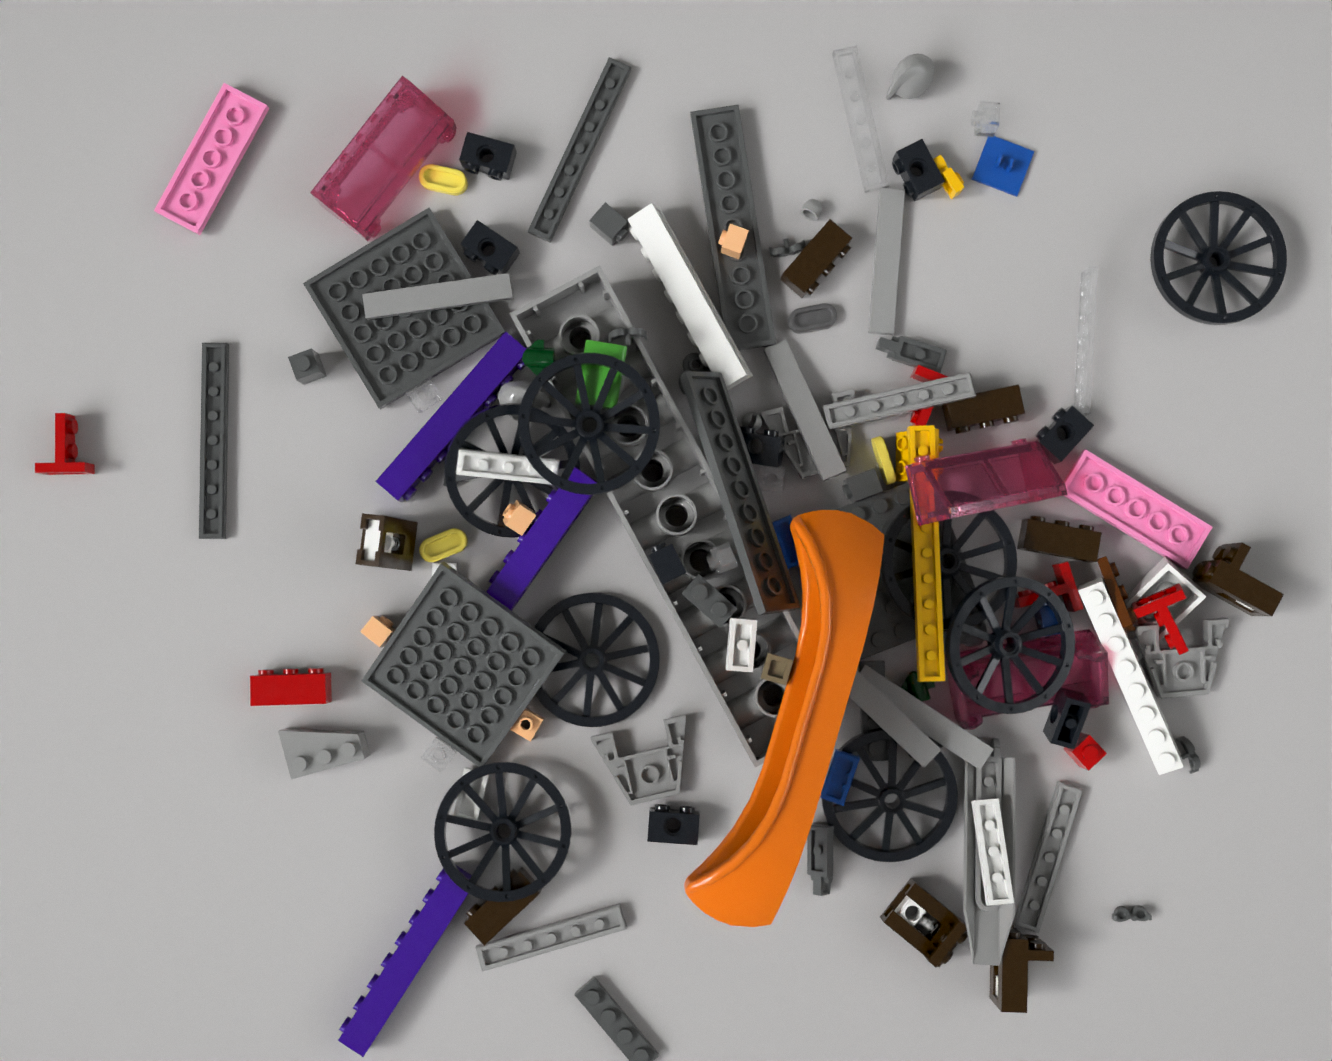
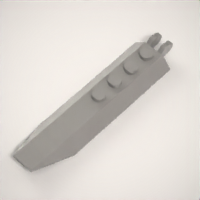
[963,737,1015,966]

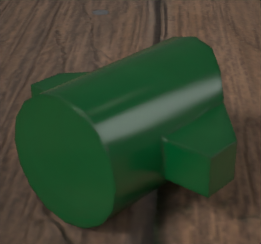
[522,339,555,376]
[901,671,936,702]

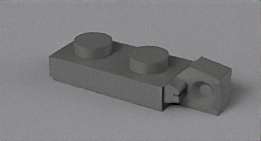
[876,336,947,373]
[807,823,834,896]

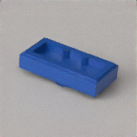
[772,515,799,569]
[820,749,860,806]

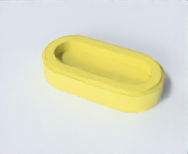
[419,164,468,196]
[871,436,896,485]
[419,528,468,563]

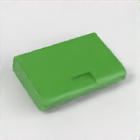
[575,340,627,409]

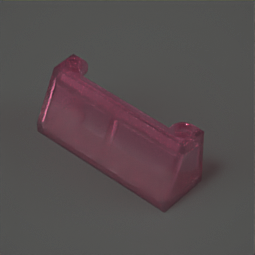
[310,75,457,242]
[905,438,1068,526]
[944,629,1109,730]

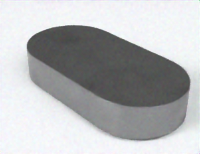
[788,303,837,334]

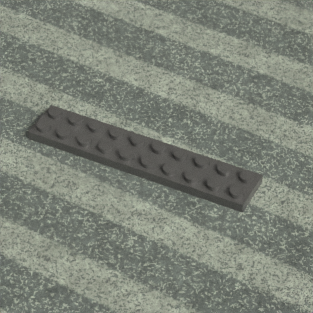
[690,104,776,351]
[680,371,800,616]

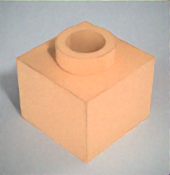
[718,224,749,259]
[503,500,536,536]
[360,615,395,647]
[510,708,545,742]

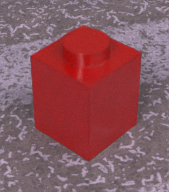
[1063,732,1107,771]

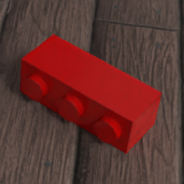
[250,668,332,706]

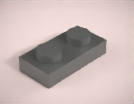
[681,574,737,628]

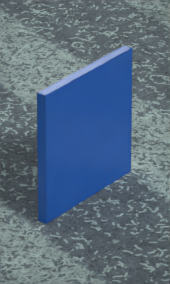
[971,134,1034,197]

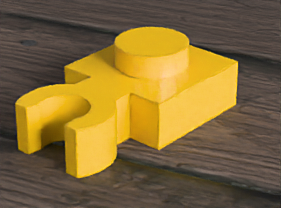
[933,155,965,200]

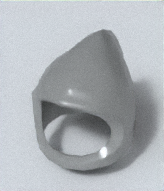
[886,54,935,100]
[498,380,551,421]

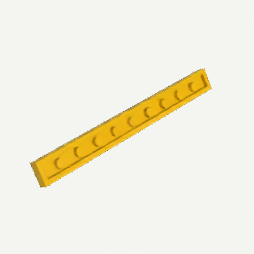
[907,425,945,682]

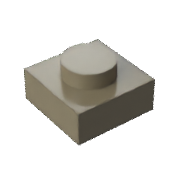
[760,653,793,685]

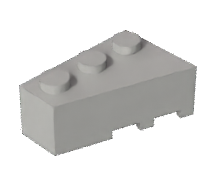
[278,728,370,780]

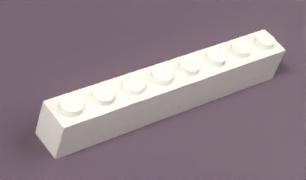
[628,203,753,390]
[1078,577,1184,775]

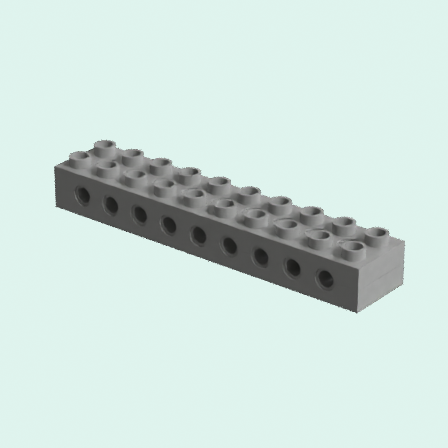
[510,265,846,768]

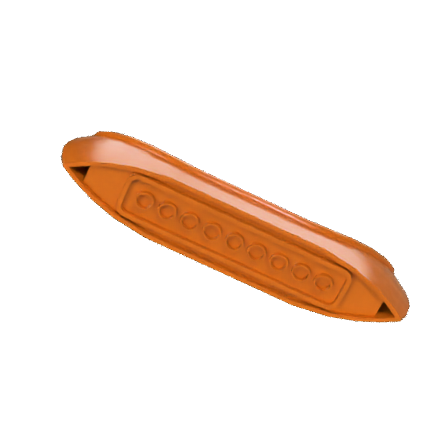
[684,510,884,927]

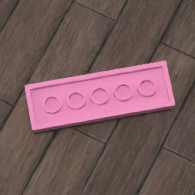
[154,83,270,235]
[1058,449,1213,569]

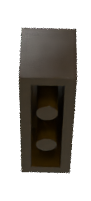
[780,219,852,298]
[942,384,1025,434]
[1017,516,1102,563]
[464,867,542,946]

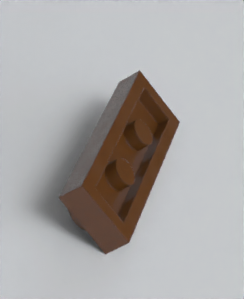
[1097,556,1138,633]

